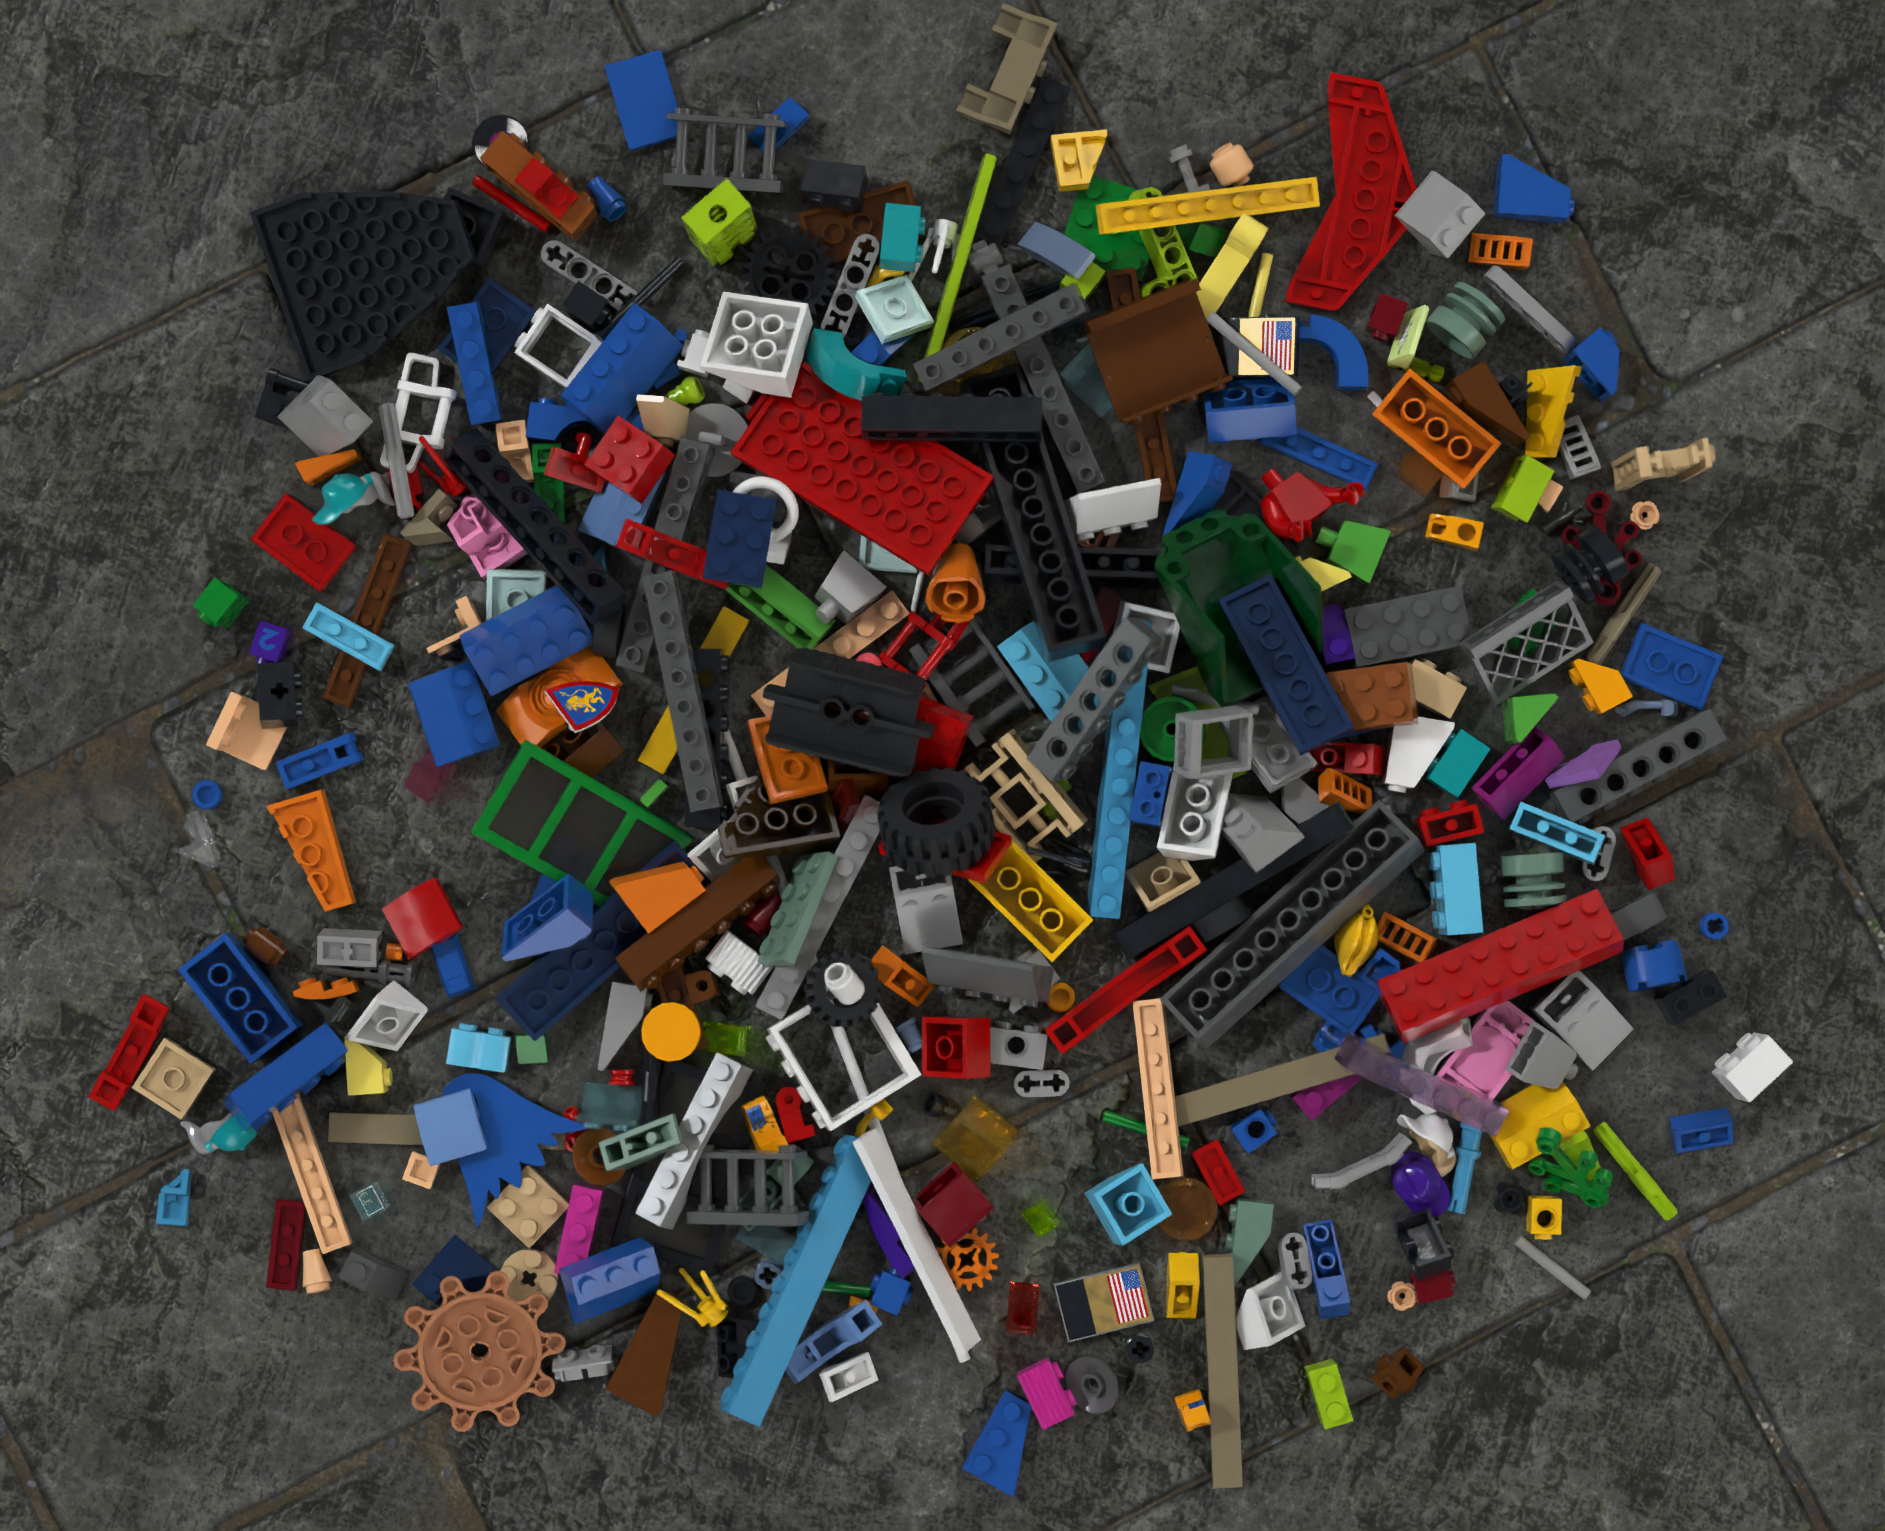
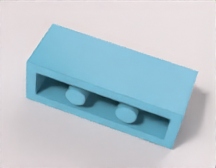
[1510,802,1605,866]

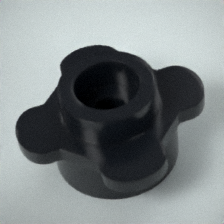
[1493,1182,1525,1215]

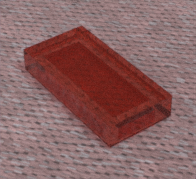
[832,778,861,833]

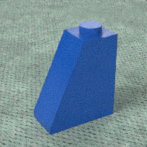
[1493,154,1575,224]

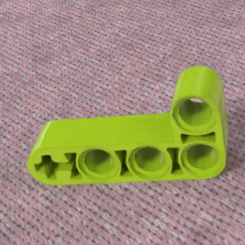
[1129,187,1197,298]

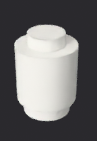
[825,963,865,1005]

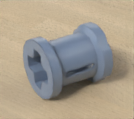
[894,1016,922,1054]
[755,1259,782,1289]

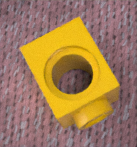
[1526,1195,1562,1240]

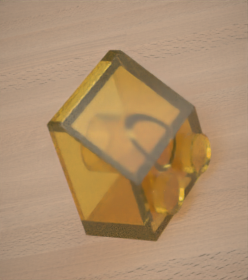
[932,1094,1020,1182]

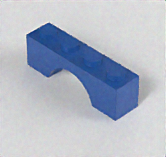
[447,301,503,425]
[526,398,645,443]

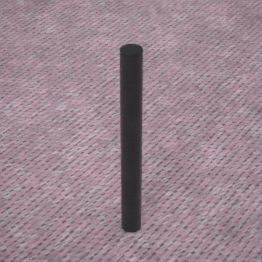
[595,257,684,342]

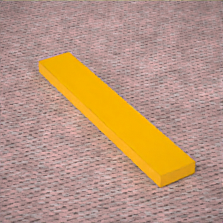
[638,606,750,775]

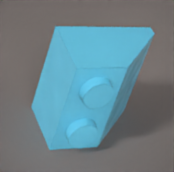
[1084,1163,1172,1246]

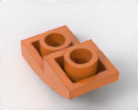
[292,977,361,999]

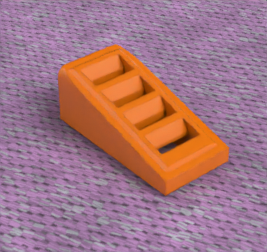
[1467,233,1533,271]
[295,449,362,486]
[1318,768,1373,815]
[1377,912,1439,963]

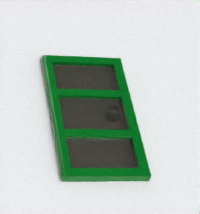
[470,740,692,906]

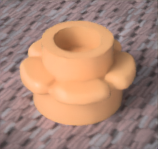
[1630,501,1660,530]
[1387,1281,1416,1311]

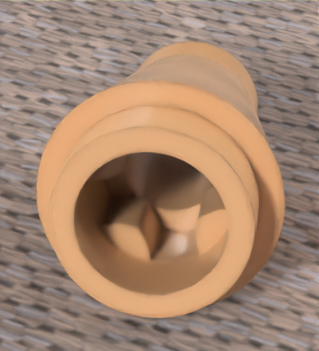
[302,1249,332,1294]

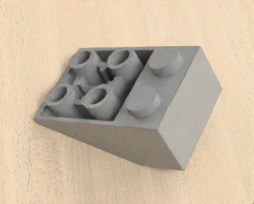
[889,866,963,955]
[1529,970,1634,1071]

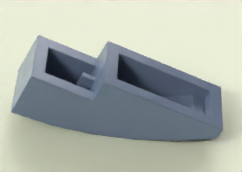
[1017,221,1096,279]

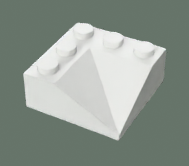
[700,292,813,397]

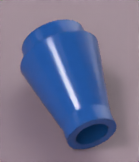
[587,176,627,221]

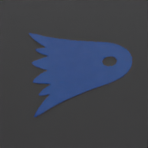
[440,1073,588,1227]

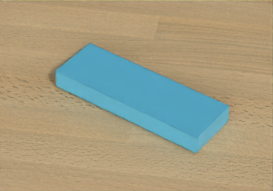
[302,602,395,671]

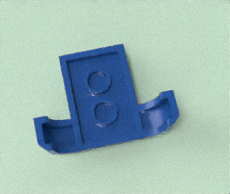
[1277,945,1401,1052]

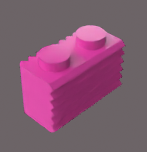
[1016,1357,1077,1430]

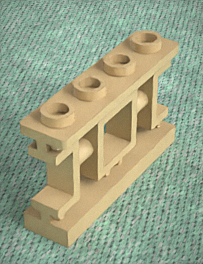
[1611,438,1715,491]
[962,728,1088,863]

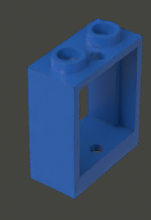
[1129,761,1173,828]

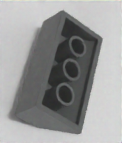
[922,947,1054,1007]

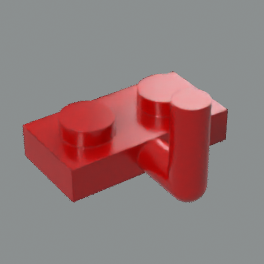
[543,431,605,493]

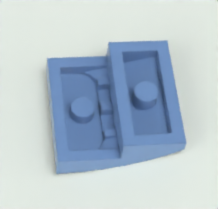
[413,1088,488,1166]

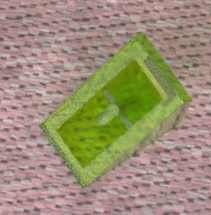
[702,1021,750,1057]

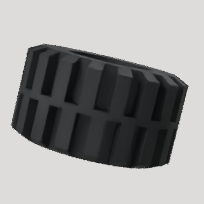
[804,951,882,1027]

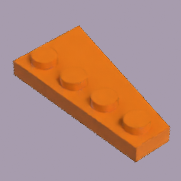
[266,790,356,911]

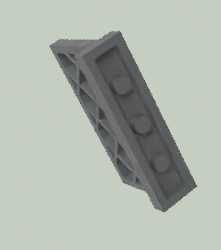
[1459,581,1594,705]

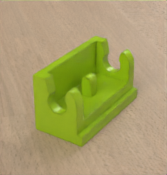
[1490,455,1554,523]

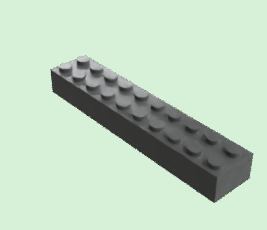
[1160,800,1425,1050]

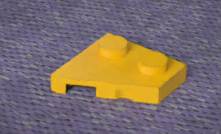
[1050,129,1107,192]

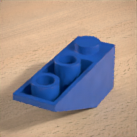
[1303,1219,1350,1319]

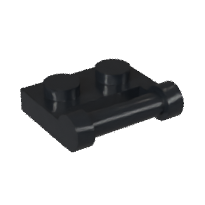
[255,367,310,429]

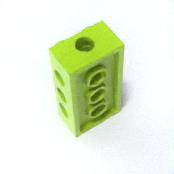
[681,178,757,266]

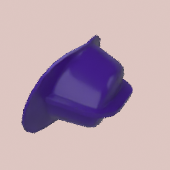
[1391,1151,1450,1217]

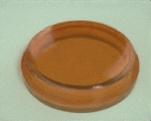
[1158,1178,1217,1240]

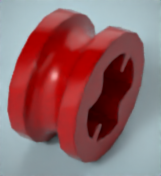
[608,1069,635,1085]

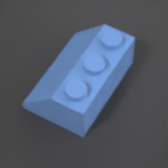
[578,471,668,555]

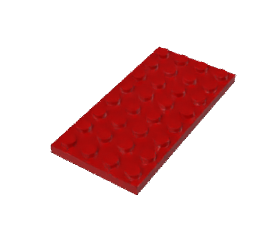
[731,361,994,576]

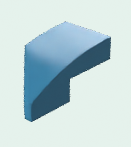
[156,1169,191,1227]

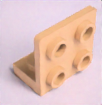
[206,691,287,770]

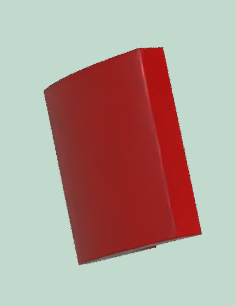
[382,877,464,960]

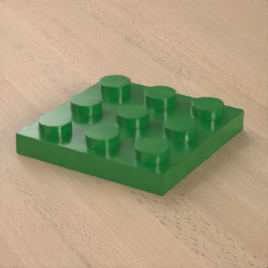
[1064,176,1158,284]

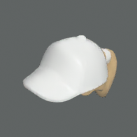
[1397,1113,1457,1177]

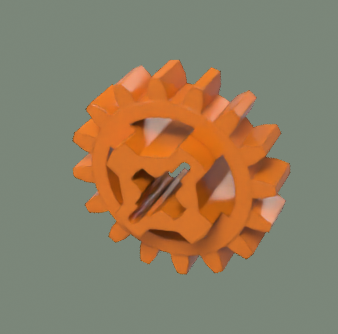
[936,1226,999,1291]

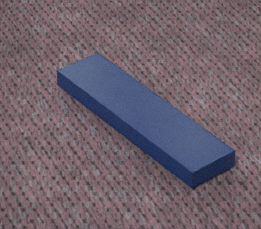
[1259,427,1378,491]

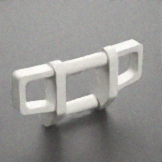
[380,353,457,473]

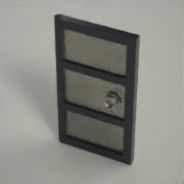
[610,1060,766,1274]

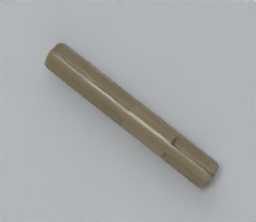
[1585,563,1662,665]

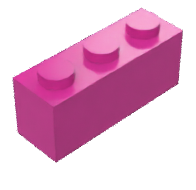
[554,1182,606,1274]

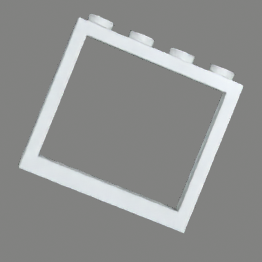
[766,990,921,1131]

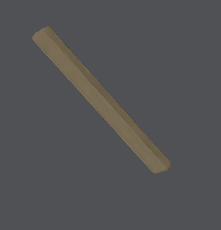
[1175,1033,1394,1127]
[328,1112,566,1150]
[1202,1253,1243,1489]

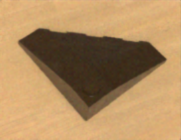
[718,757,840,858]

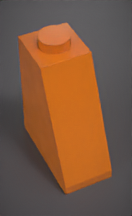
[609,862,706,934]

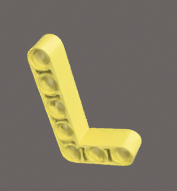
[1196,213,1269,324]

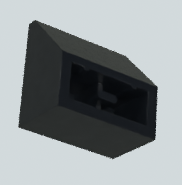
[716,1315,784,1378]

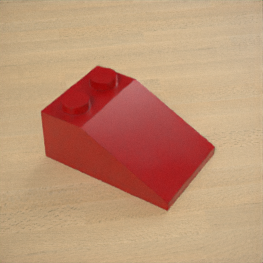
[891,696,974,780]

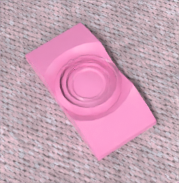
[1433,1000,1536,1124]

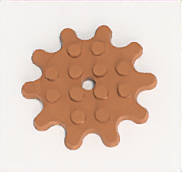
[393,1271,566,1432]

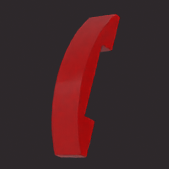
[615,518,729,590]
[88,993,170,1111]

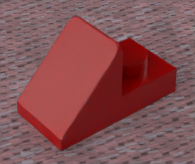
[514,158,579,220]

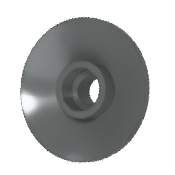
[1065,1356,1119,1414]

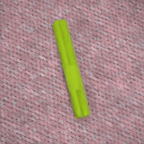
[1593,1122,1678,1221]

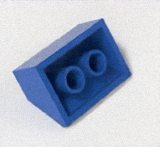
[1205,377,1297,443]
[408,661,500,768]
[559,1237,660,1324]

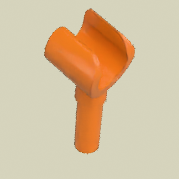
[386,943,403,962]

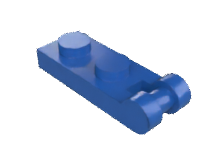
[275,732,365,790]

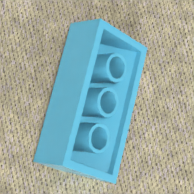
[997,621,1100,731]

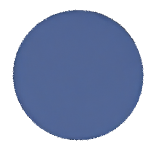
[192,780,223,809]

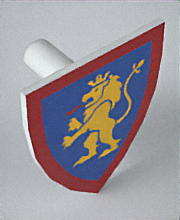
[545,681,619,733]

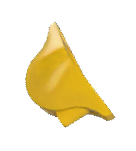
[1334,904,1379,977]

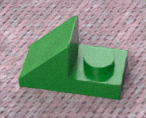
[1175,221,1229,258]

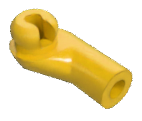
[865,263,905,288]

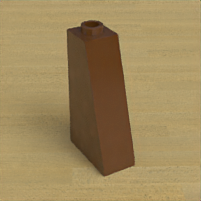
[605,1290,683,1417]

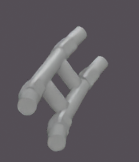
[1311,1132,1413,1190]

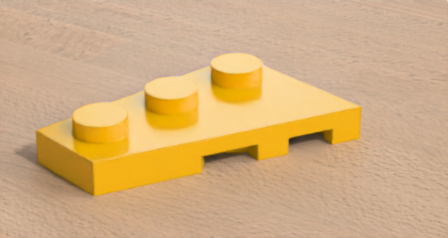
[1525,365,1582,459]

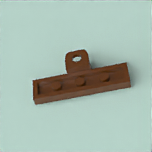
[657,965,720,1052]

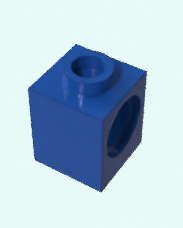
[1229,1107,1278,1154]

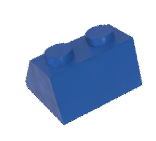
[1562,327,1620,403]

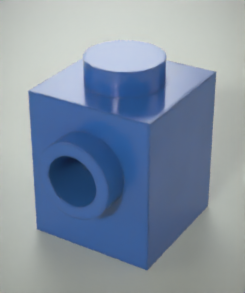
[869,1266,914,1316]

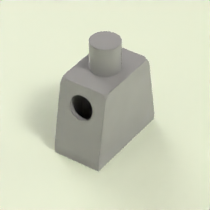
[815,550,886,624]
[1505,1020,1578,1089]

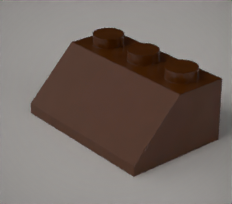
[525,720,625,805]

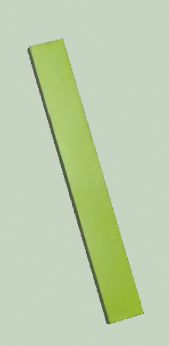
[917,153,997,384]

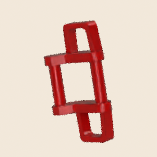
[878,611,970,690]

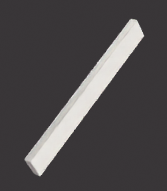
[853,1128,981,1355]

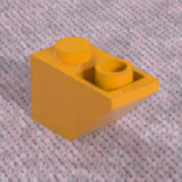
[1568,659,1633,715]

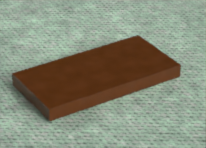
[797,180,926,266]

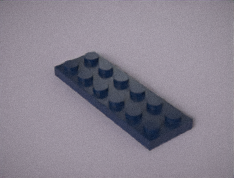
[1218,574,1354,756]

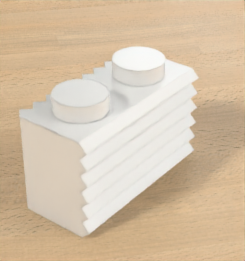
[705,930,774,995]

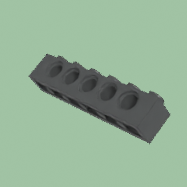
[913,283,1090,391]
[1026,617,1164,781]
[1549,708,1727,825]

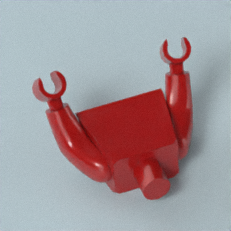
[1260,468,1365,542]

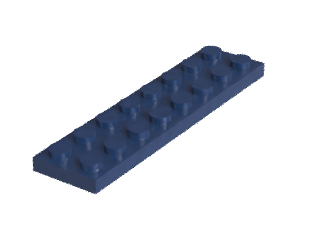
[495,840,712,1042]

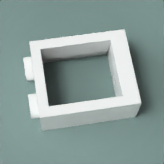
[514,304,602,389]

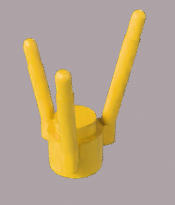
[657,1267,728,1328]

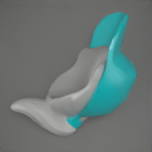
[312,472,396,525]
[180,1113,257,1155]

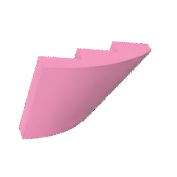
[447,492,528,581]

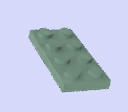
[757,852,838,967]

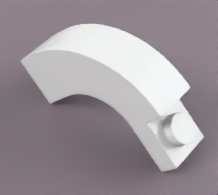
[1399,1017,1473,1115]

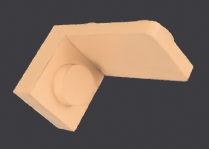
[426,596,482,657]

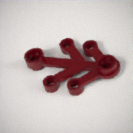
[1561,491,1642,606]

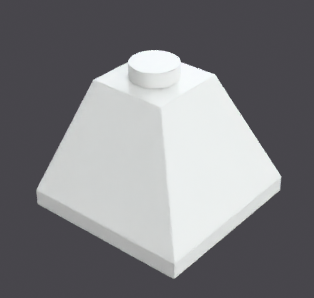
[1236,1271,1305,1350]

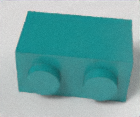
[879,203,926,272]
[1424,729,1490,798]

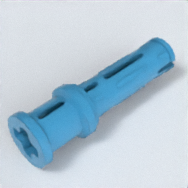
[1447,1122,1487,1214]

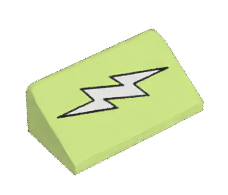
[1387,305,1429,369]

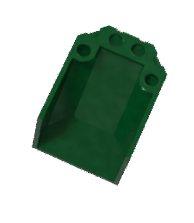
[1155,509,1323,707]

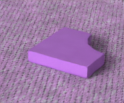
[1545,739,1622,789]

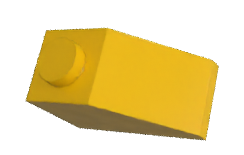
[1166,1252,1200,1318]

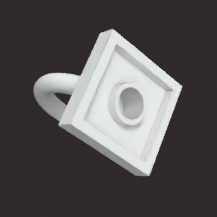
[733,476,799,565]

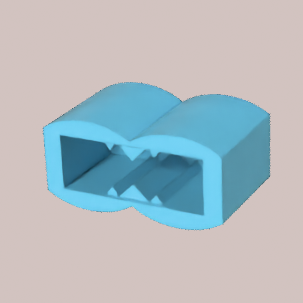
[446,1023,512,1073]

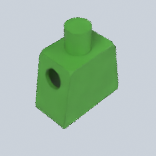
[1315,520,1391,585]

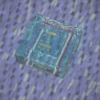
[349,1180,390,1221]

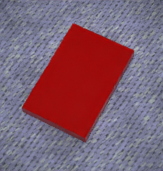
[250,493,358,593]

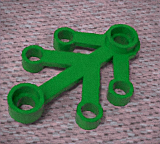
[1528,1127,1613,1208]

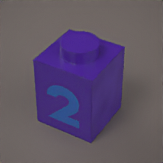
[248,620,294,664]

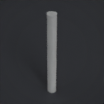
[1206,311,1302,396]

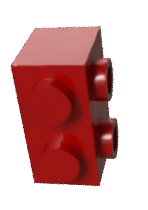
[1414,800,1484,847]

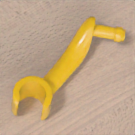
[854,1099,893,1138]

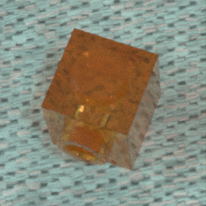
[1396,451,1443,497]

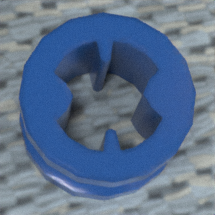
[1699,913,1729,939]

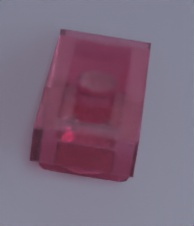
[404,748,456,803]

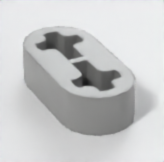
[1580,826,1616,881]
[1013,1069,1070,1097]
[1277,1233,1312,1290]

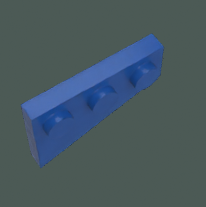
[962,1389,1031,1498]

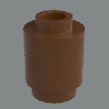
[243,926,289,968]

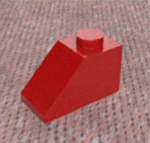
[1620,817,1675,890]

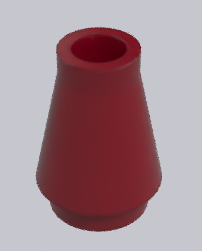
[743,894,782,937]

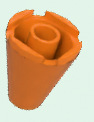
[925,543,986,623]

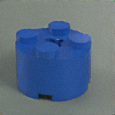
[1621,940,1688,992]

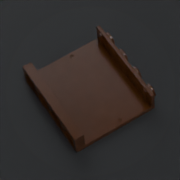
[1082,279,1233,426]

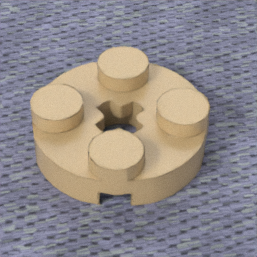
[500,1248,559,1301]

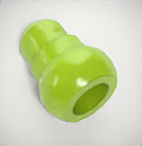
[666,376,705,405]

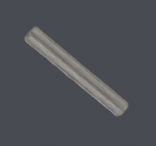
[379,403,414,519]

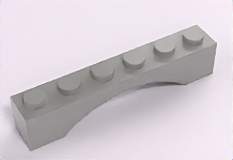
[636,1052,753,1230]

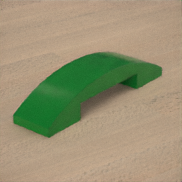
[532,443,565,523]

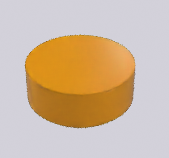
[1046,982,1075,1012]

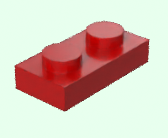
[1191,1138,1245,1206]

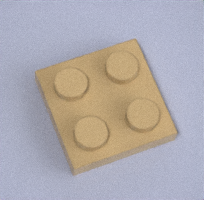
[132,1037,216,1120]
[487,1165,569,1248]

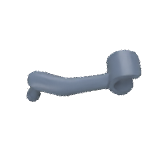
[1615,700,1678,717]

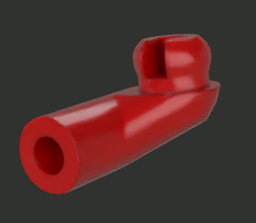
[563,1106,588,1152]

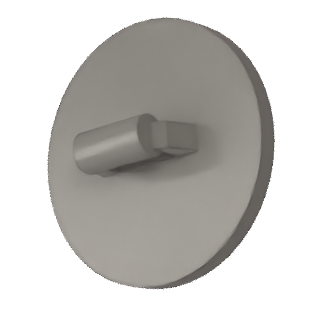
[677,403,748,477]

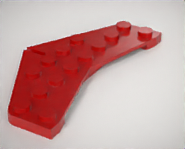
[1284,72,1417,312]

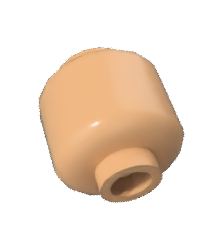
[1210,142,1253,187]

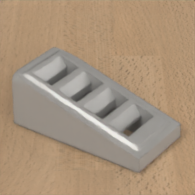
[1559,415,1601,480]

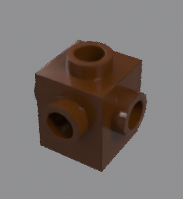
[1371,1346,1425,1399]

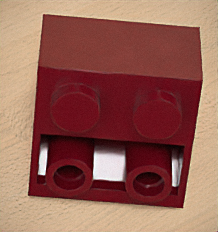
[911,1161,994,1248]

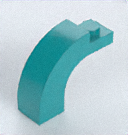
[806,328,906,401]

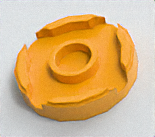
[641,1002,701,1062]

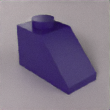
[1321,603,1355,666]

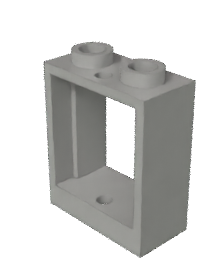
[1174,705,1254,779]

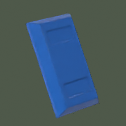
[430,933,476,999]

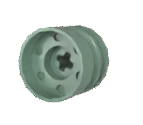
[1425,281,1506,360]
[1500,852,1567,910]

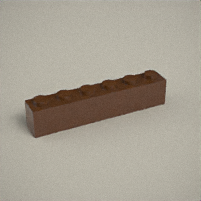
[615,856,781,992]

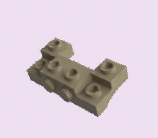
[956,3,1057,135]

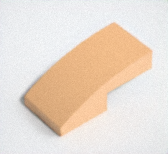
[495,420,534,483]

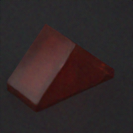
[1005,1281,1040,1336]

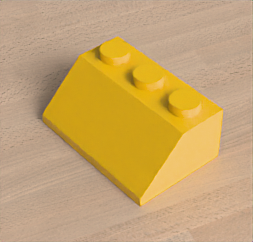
[1480,1081,1591,1169]

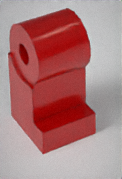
[776,1086,817,1143]

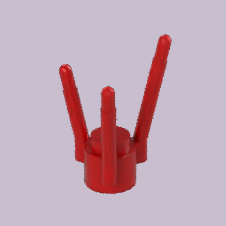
[411,436,469,498]

